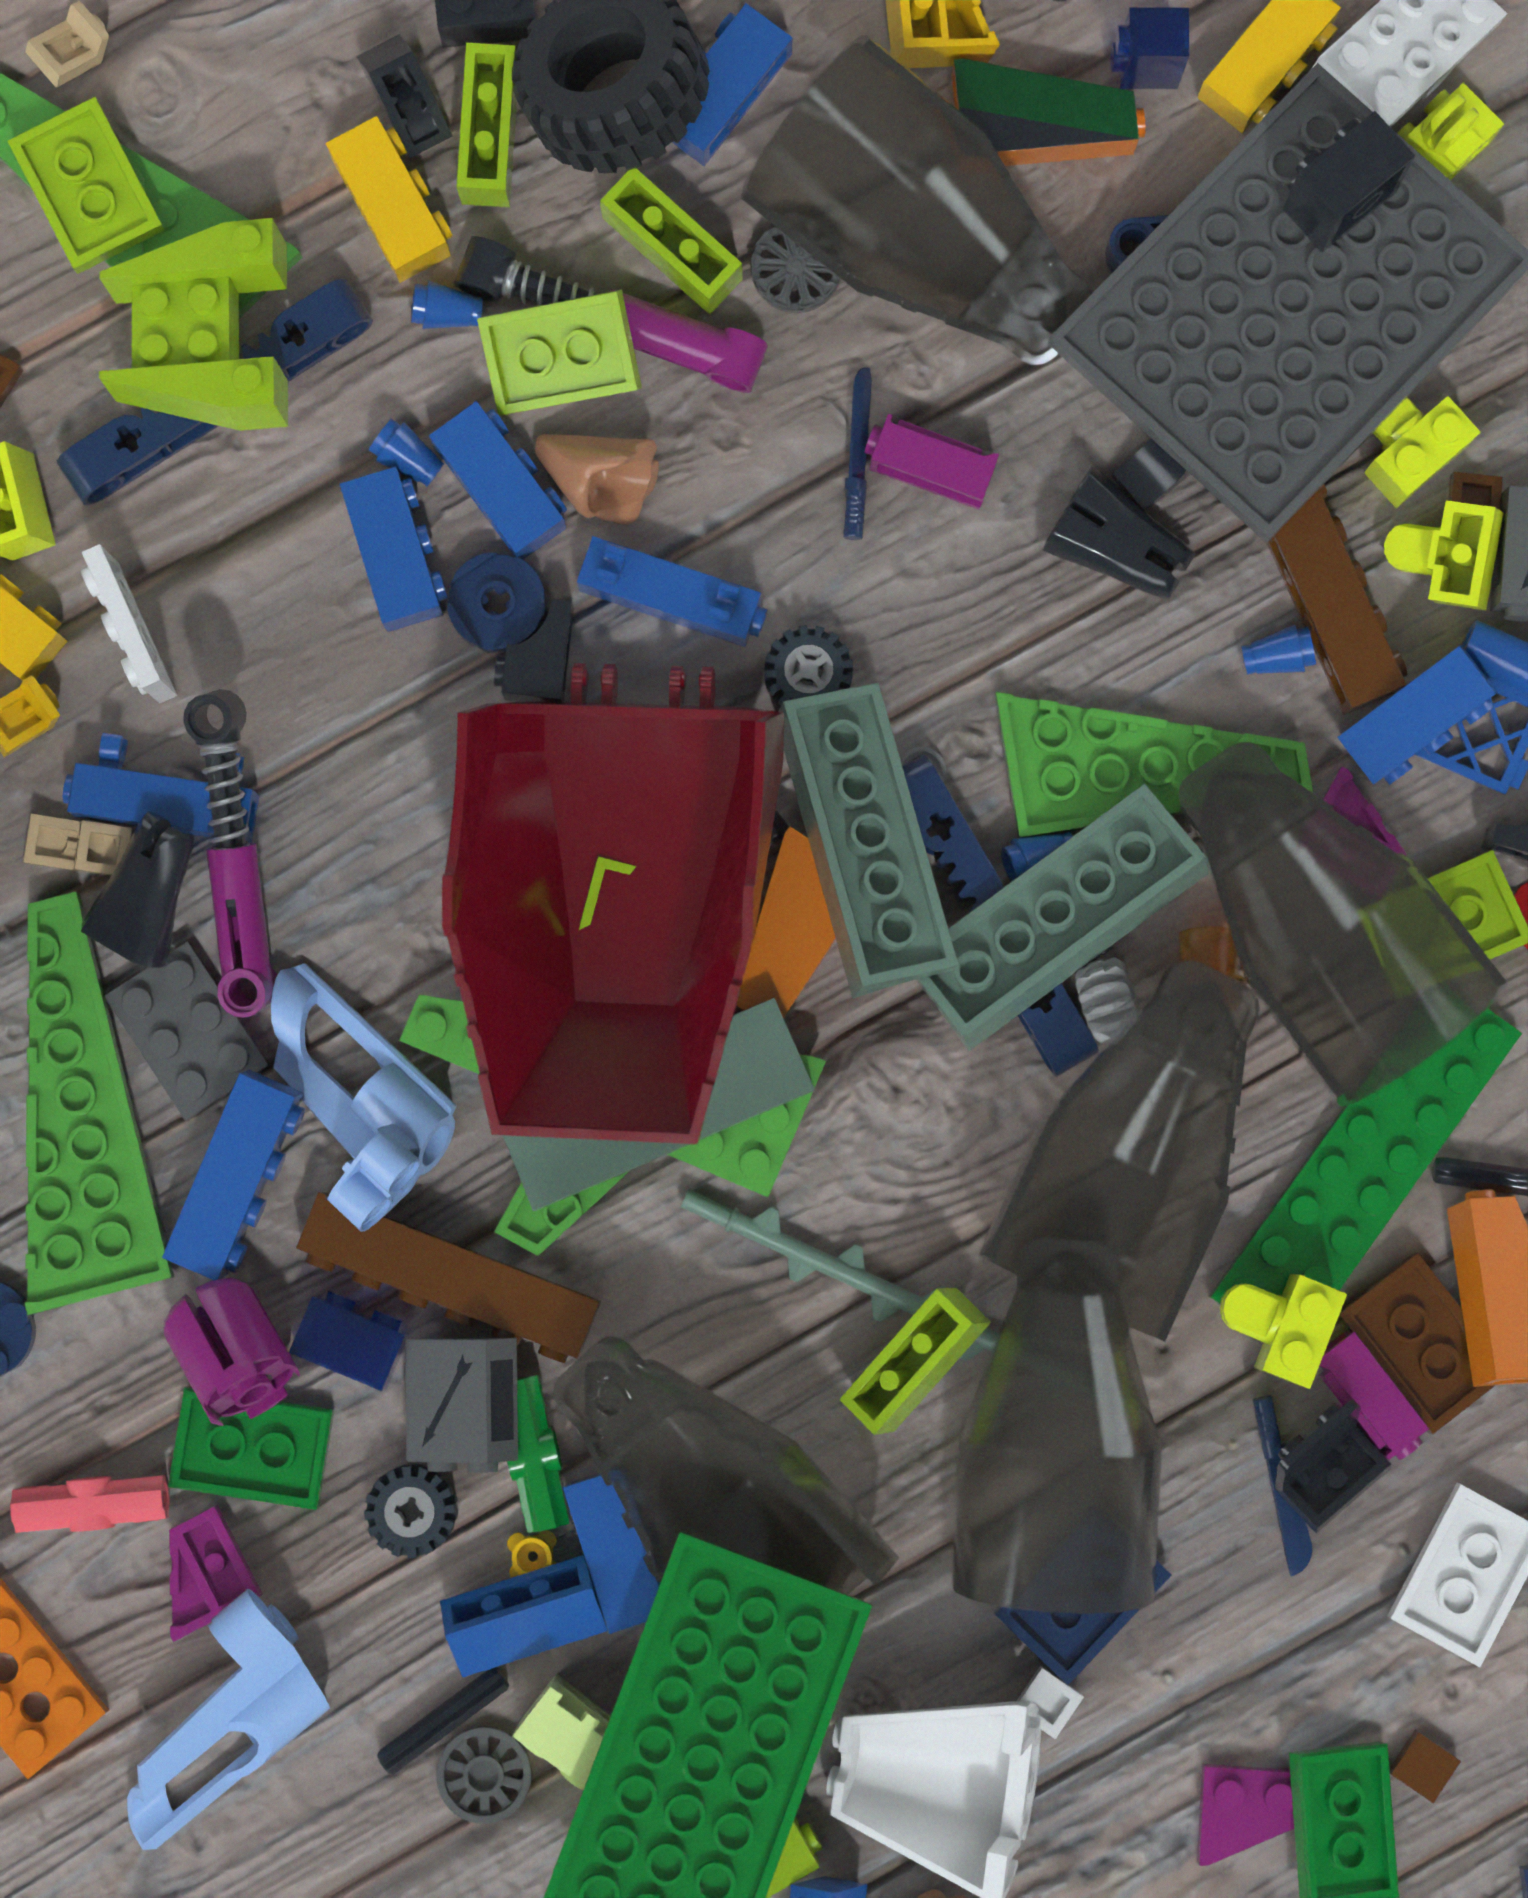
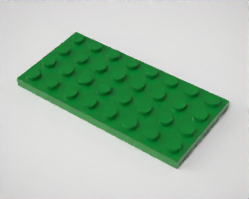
[543,1531,872,1898]

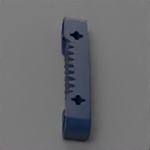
[57,278,373,505]
[902,754,1099,1077]

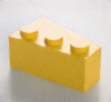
[885,0,1000,69]

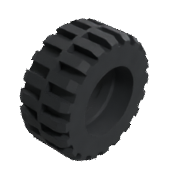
[512,0,710,173]

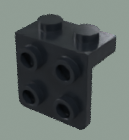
[1275,1399,1392,1534]

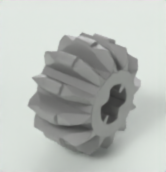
[1075,957,1143,1044]

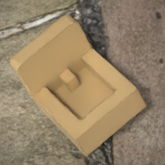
[25,1,109,88]

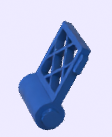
[1414,619,1528,795]

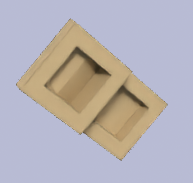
[22,814,132,876]

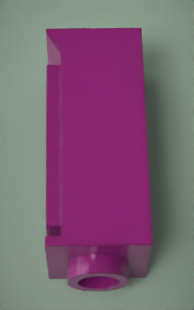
[865,414,999,510]
[1319,1330,1429,1460]

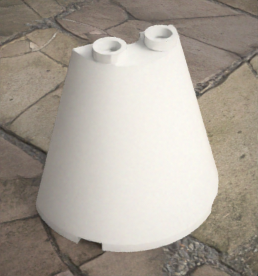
[826,1701,1041,1898]

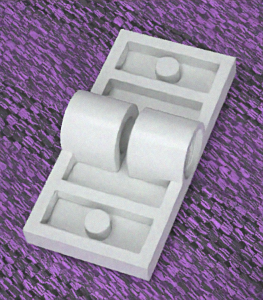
[1313,0,1507,128]

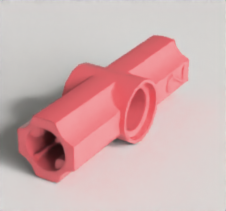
[10,1475,170,1533]

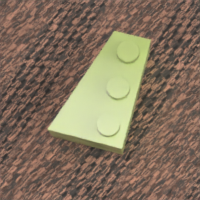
[512,1673,611,1790]

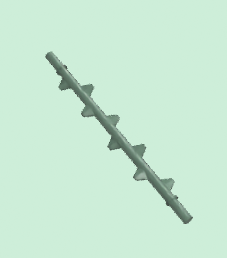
[681,1189,1142,1418]

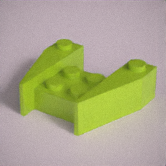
[99,218,288,431]

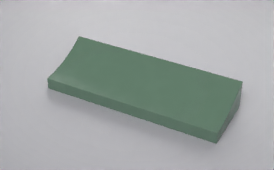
[779,683,958,999]
[916,784,1208,1051]
[503,998,815,1211]

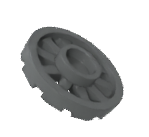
[751,220,842,313]
[436,1726,532,1824]

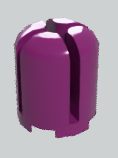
[164,1278,300,1426]

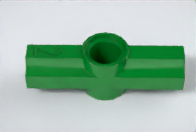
[507,1374,570,1533]

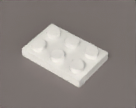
[81,544,177,704]
[1387,1483,1528,1667]

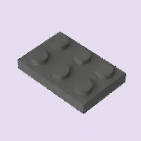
[104,941,271,1121]

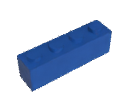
[162,1069,305,1280]

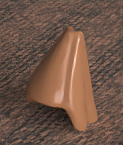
[534,434,659,525]

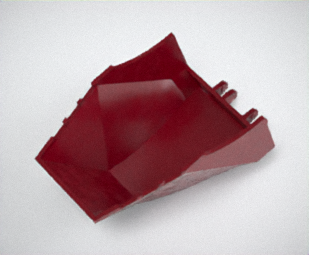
[442,663,784,1144]

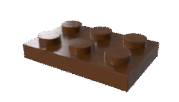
[1339,1253,1496,1435]

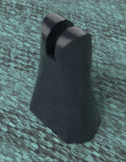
[1042,466,1196,600]
[81,811,194,968]

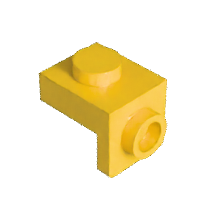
[0,675,60,758]

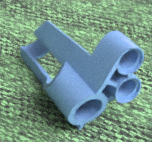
[271,963,457,1232]
[127,1589,330,1850]

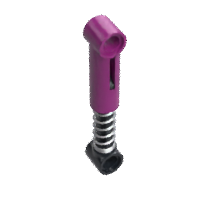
[453,236,768,393]
[183,689,277,1018]

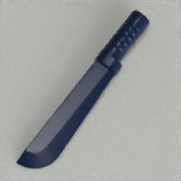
[843,367,872,540]
[1253,1395,1312,1576]

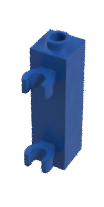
[577,536,767,647]
[63,733,260,842]

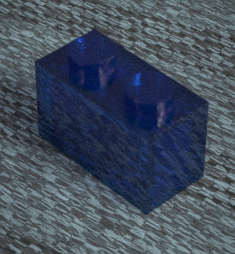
[1111,7,1190,89]
[289,1290,410,1391]

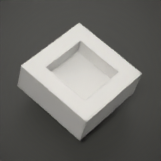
[1017,1665,1084,1739]

